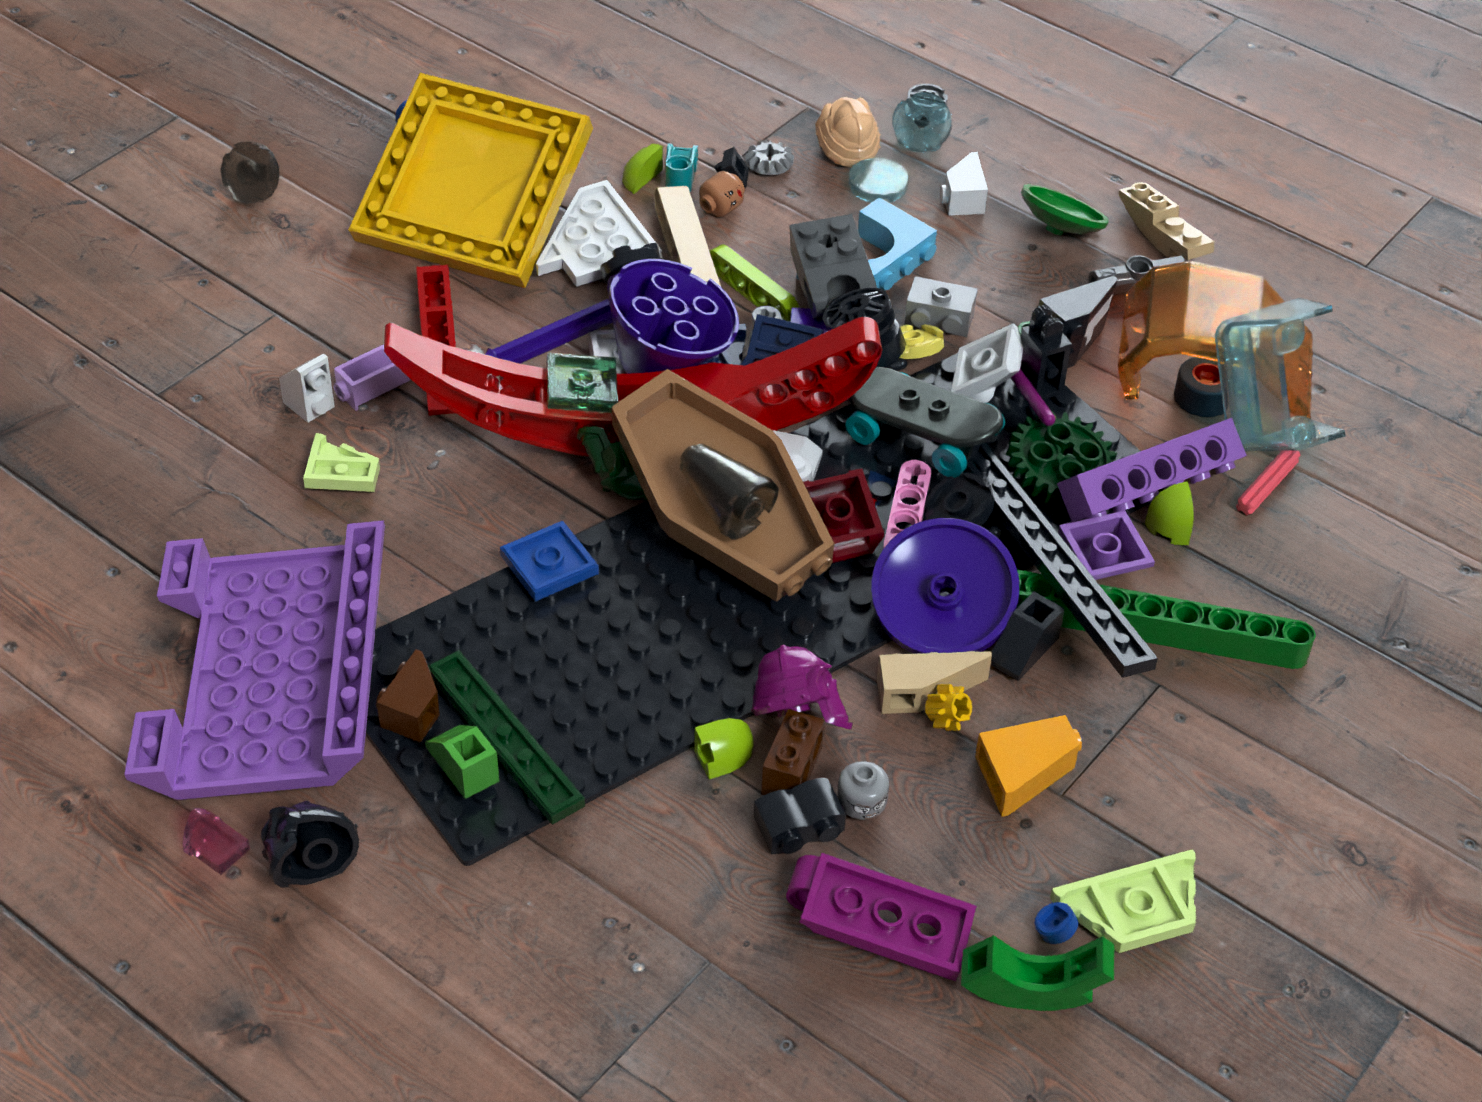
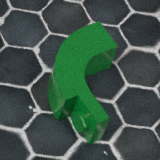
[961,935,1114,1011]

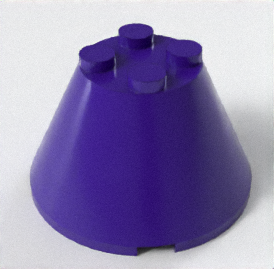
[609,259,739,373]

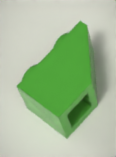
[425,725,499,799]

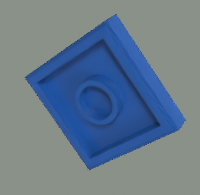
[500,520,599,602]

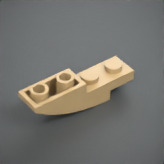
[1119,182,1214,260]

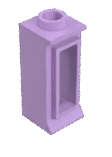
[333,344,411,411]

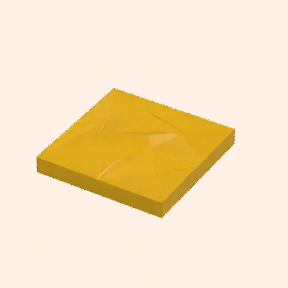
[348,73,593,288]

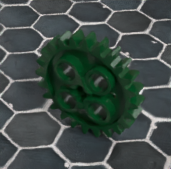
[1006,411,1118,508]

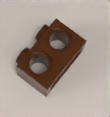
[761,709,825,796]

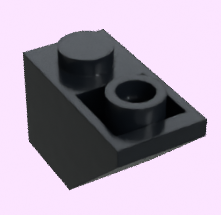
[991,591,1065,681]

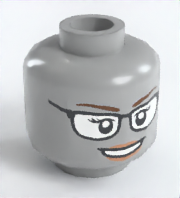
[837,761,890,820]

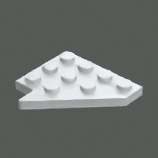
[536,180,662,287]

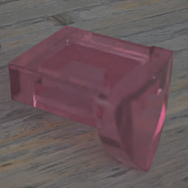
[183,808,250,875]

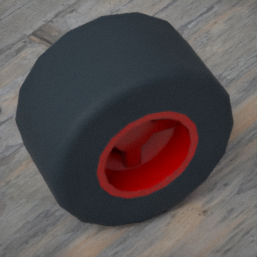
[1174,356,1238,417]

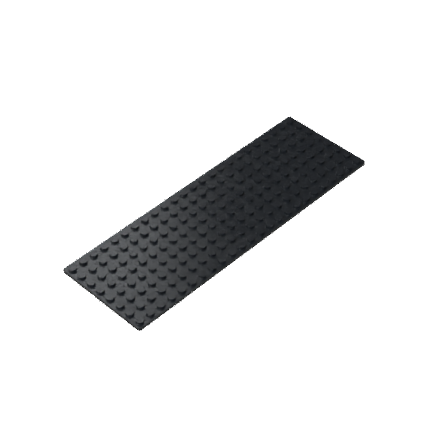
[366,353,1164,866]

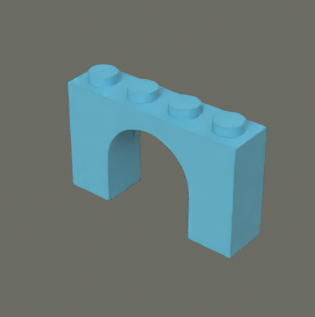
[796,197,937,301]

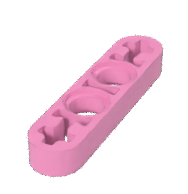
[883,460,931,549]

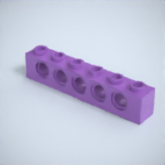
[1057,418,1247,522]

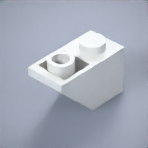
[279,354,335,423]

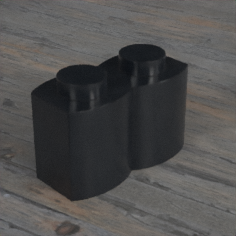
[754,778,846,854]

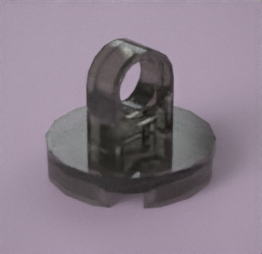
[221,141,280,204]

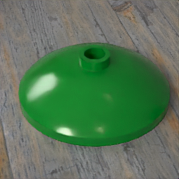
[1021,184,1109,236]

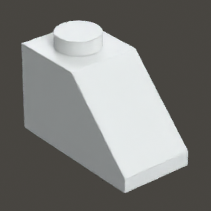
[940,152,988,215]

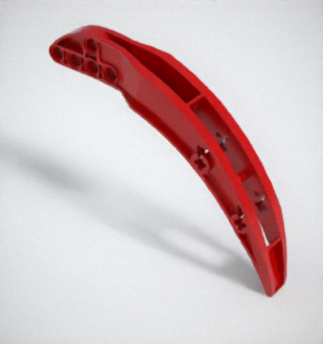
[384,317,882,456]

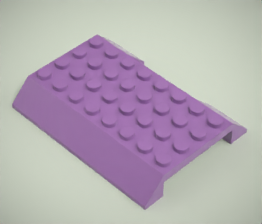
[124,520,385,800]

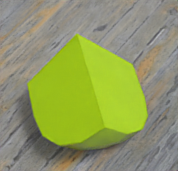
[622,143,663,194]
[1145,481,1194,545]
[694,718,754,780]

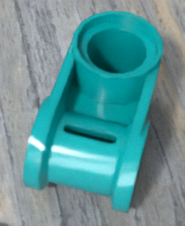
[665,143,698,192]

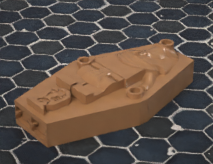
[612,369,834,602]

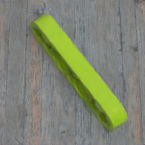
[709,244,800,322]

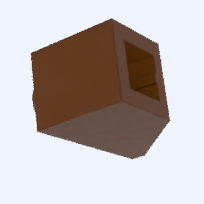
[376,649,440,743]

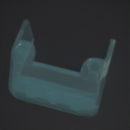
[1215,298,1346,452]

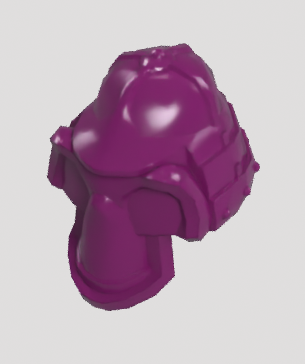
[751,645,853,730]

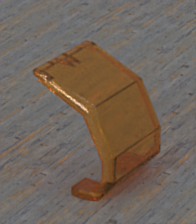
[1118,261,1313,422]

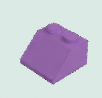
[1058,511,1155,580]

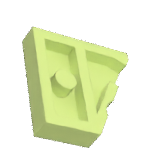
[303,433,380,492]

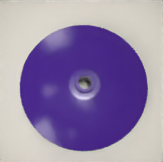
[871,518,1019,654]

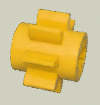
[925,684,972,731]

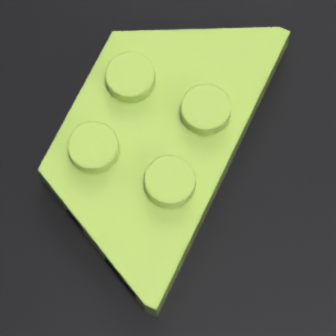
[1050,849,1196,953]

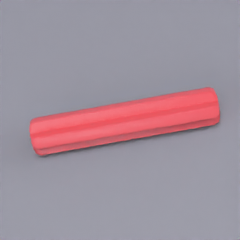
[1236,446,1301,515]

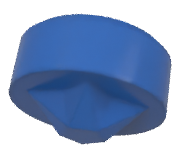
[1034,902,1078,944]

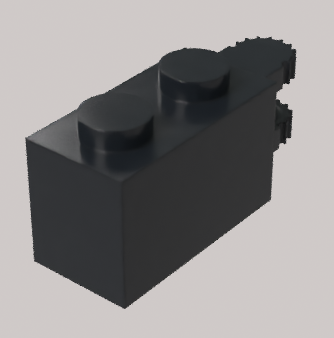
[1020,304,1072,400]

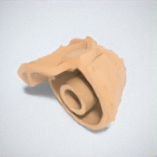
[815,97,881,168]

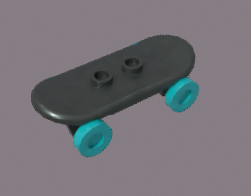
[846,367,1005,478]

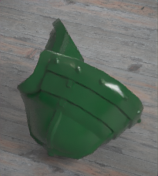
[577,426,648,501]

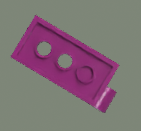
[786,852,977,981]

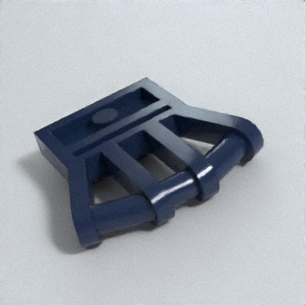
[740,314,823,366]

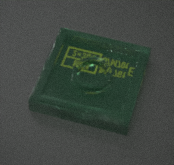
[546,353,618,413]

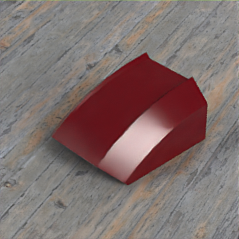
[803,468,884,563]

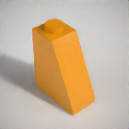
[975,715,1082,817]

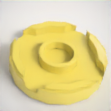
[899,324,944,359]

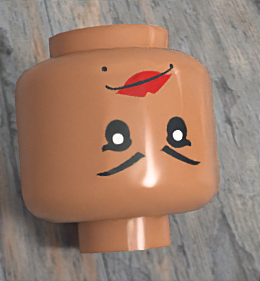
[699,171,745,217]

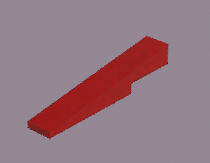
[416,265,456,416]

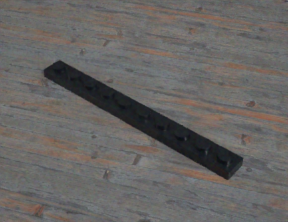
[963,443,1158,678]

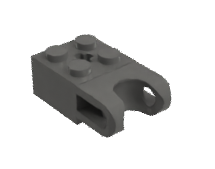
[789,214,877,318]

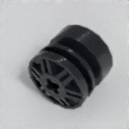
[822,287,906,368]

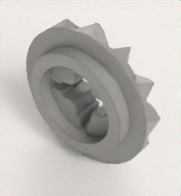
[746,140,794,175]

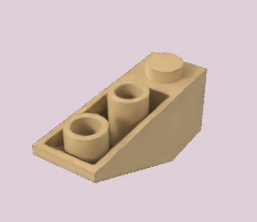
[877,651,992,714]

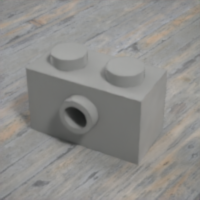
[904,276,978,337]

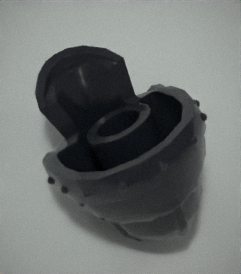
[261,801,359,888]

